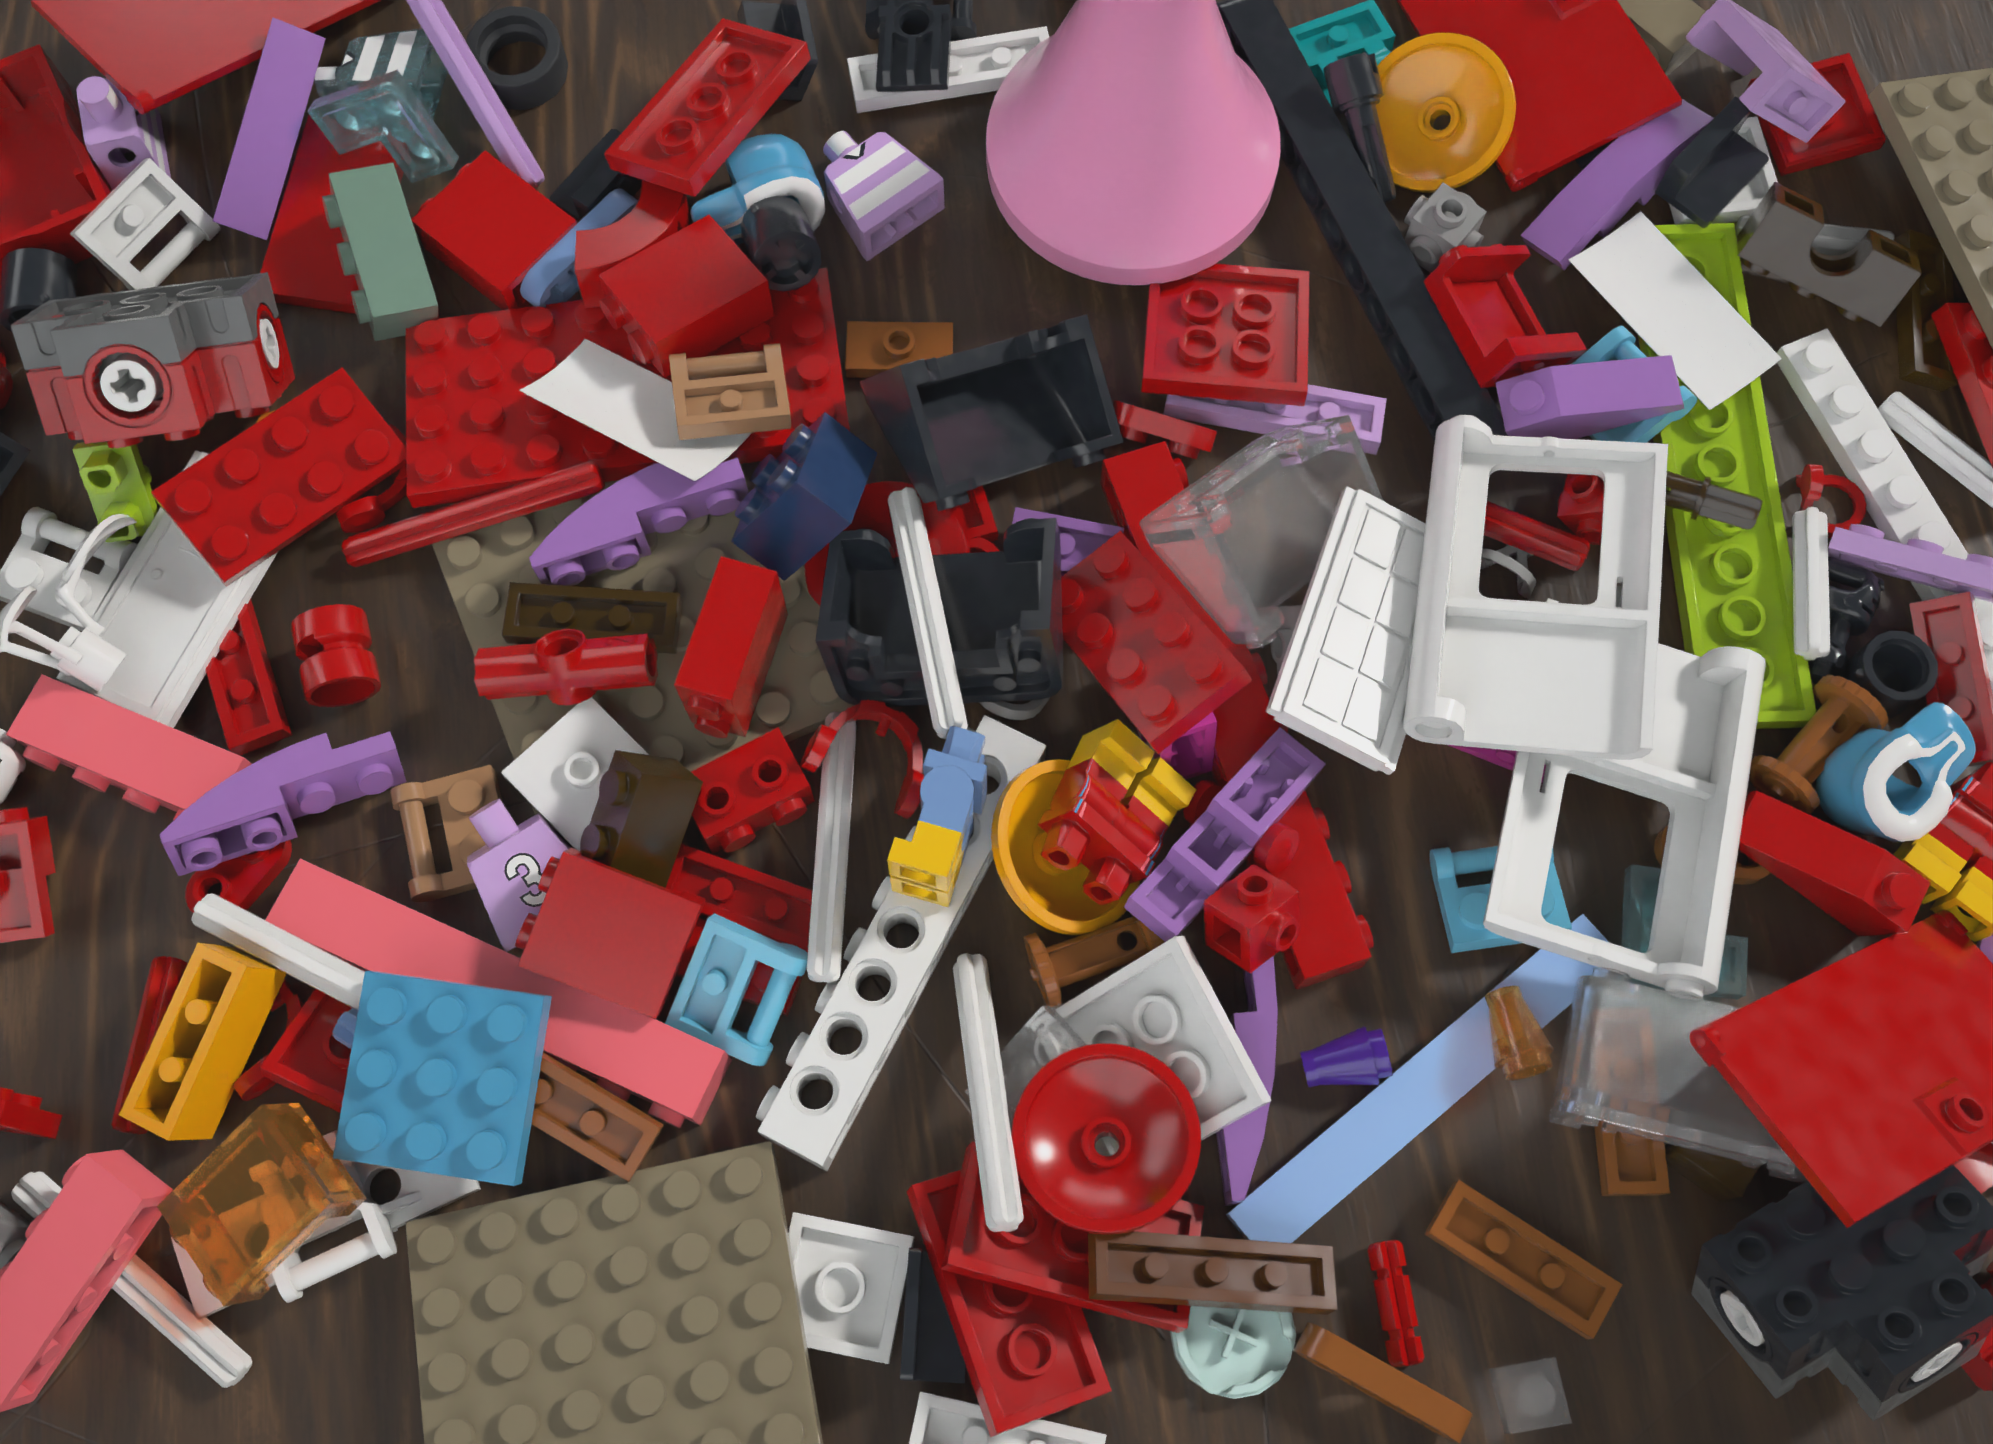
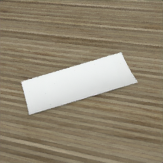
[1568,211,1782,410]
[519,339,751,481]

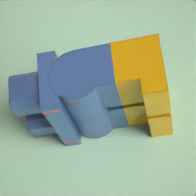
[887,726,987,908]

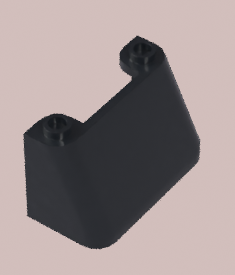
[860,314,1123,511]
[815,518,1063,707]

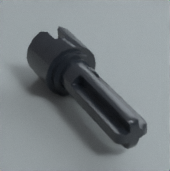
[1323,52,1396,204]

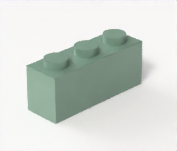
[322,163,438,341]

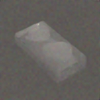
[965,1006,1087,1132]

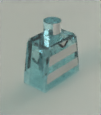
[315,28,448,130]

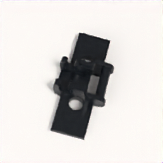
[865,0,977,92]

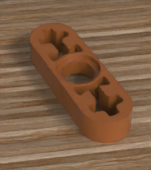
[1294,1322,1473,1444]

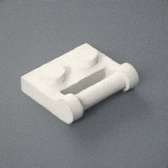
[70,158,221,290]
[0,507,138,631]

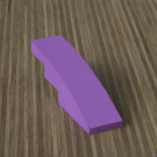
[213,17,326,240]
[1521,99,1714,270]
[1124,728,1326,942]
[1216,956,1278,1206]

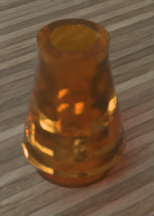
[1485,986,1554,1081]

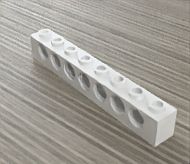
[756,715,1046,1171]

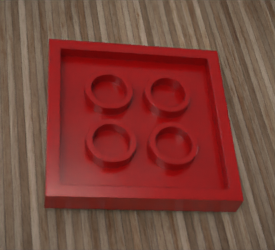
[1141,263,1310,406]

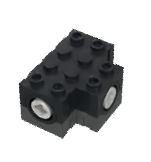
[1691,1165,1993,1421]

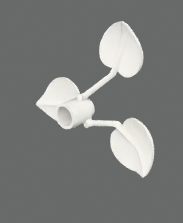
[0,514,137,692]

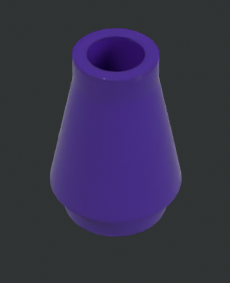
[1300,1026,1393,1088]

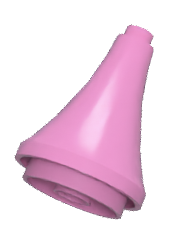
[986,0,1281,285]

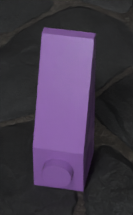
[1495,355,1685,439]

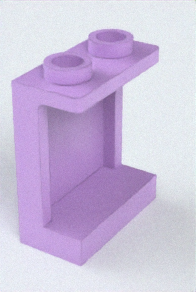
[1686,0,1846,143]

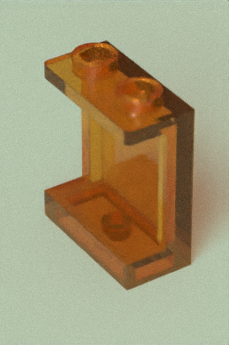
[157,1103,367,1306]

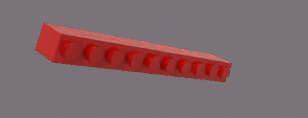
[1100,441,1374,990]

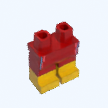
[1037,719,1196,905]
[1894,762,1993,942]

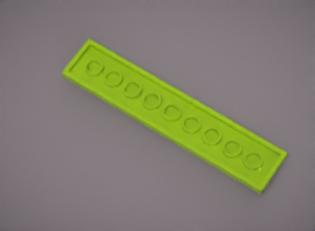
[1638,223,1816,729]

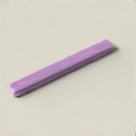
[406,0,545,189]

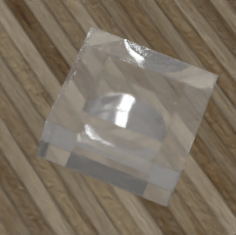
[1489,1358,1572,1434]

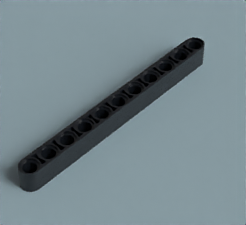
[1216,0,1508,443]

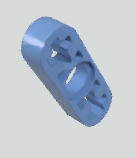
[520,189,638,307]

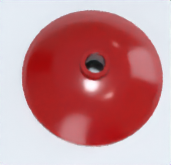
[1012,1043,1201,1235]

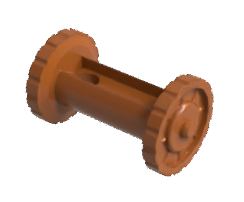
[1749,675,1888,815]
[1023,914,1165,1011]

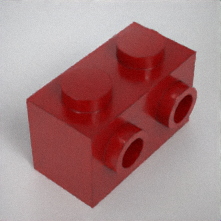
[691,727,815,854]

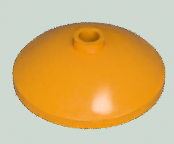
[1376,33,1516,193]
[991,759,1140,935]

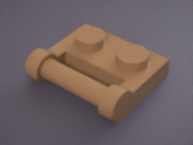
[669,343,791,440]
[390,765,503,902]

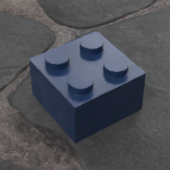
[731,412,877,581]

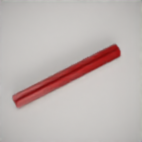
[341,461,605,567]

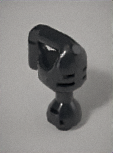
[1808,557,1884,684]

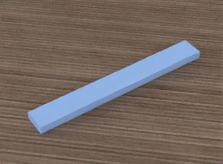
[1226,914,1609,1243]

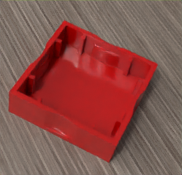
[0,44,113,293]

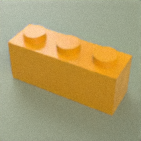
[119,943,287,1141]

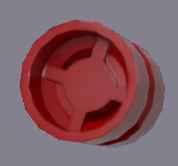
[291,604,381,707]

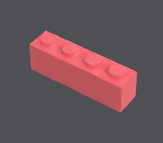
[6,674,252,820]
[0,1149,177,1412]

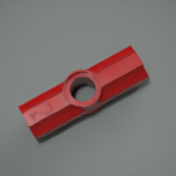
[474,629,658,705]

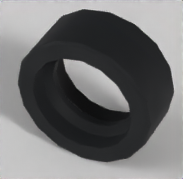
[466,6,568,110]

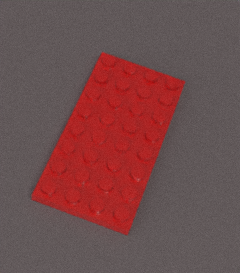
[406,268,850,508]

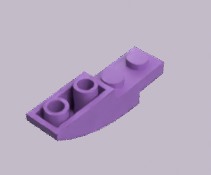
[529,458,749,586]
[160,731,407,876]

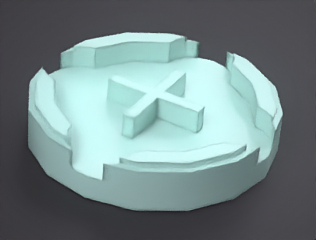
[1170,1306,1296,1399]

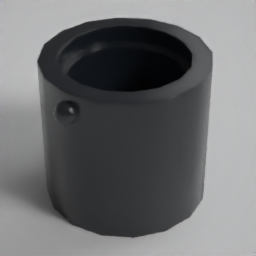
[740,196,822,292]
[0,248,78,332]
[1844,631,1938,719]

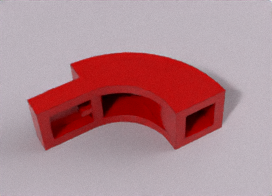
[574,180,692,308]

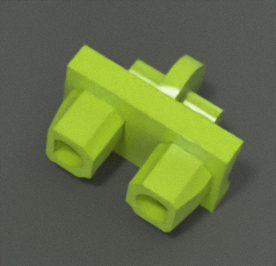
[72,442,159,543]

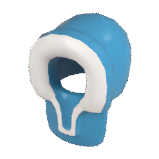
[691,134,825,245]
[1815,702,1976,842]

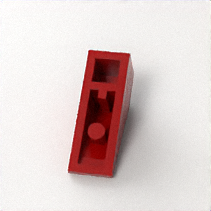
[1739,791,1931,937]

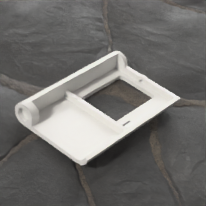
[1403,415,1668,760]
[1483,598,1766,1002]

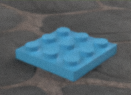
[333,971,552,1186]

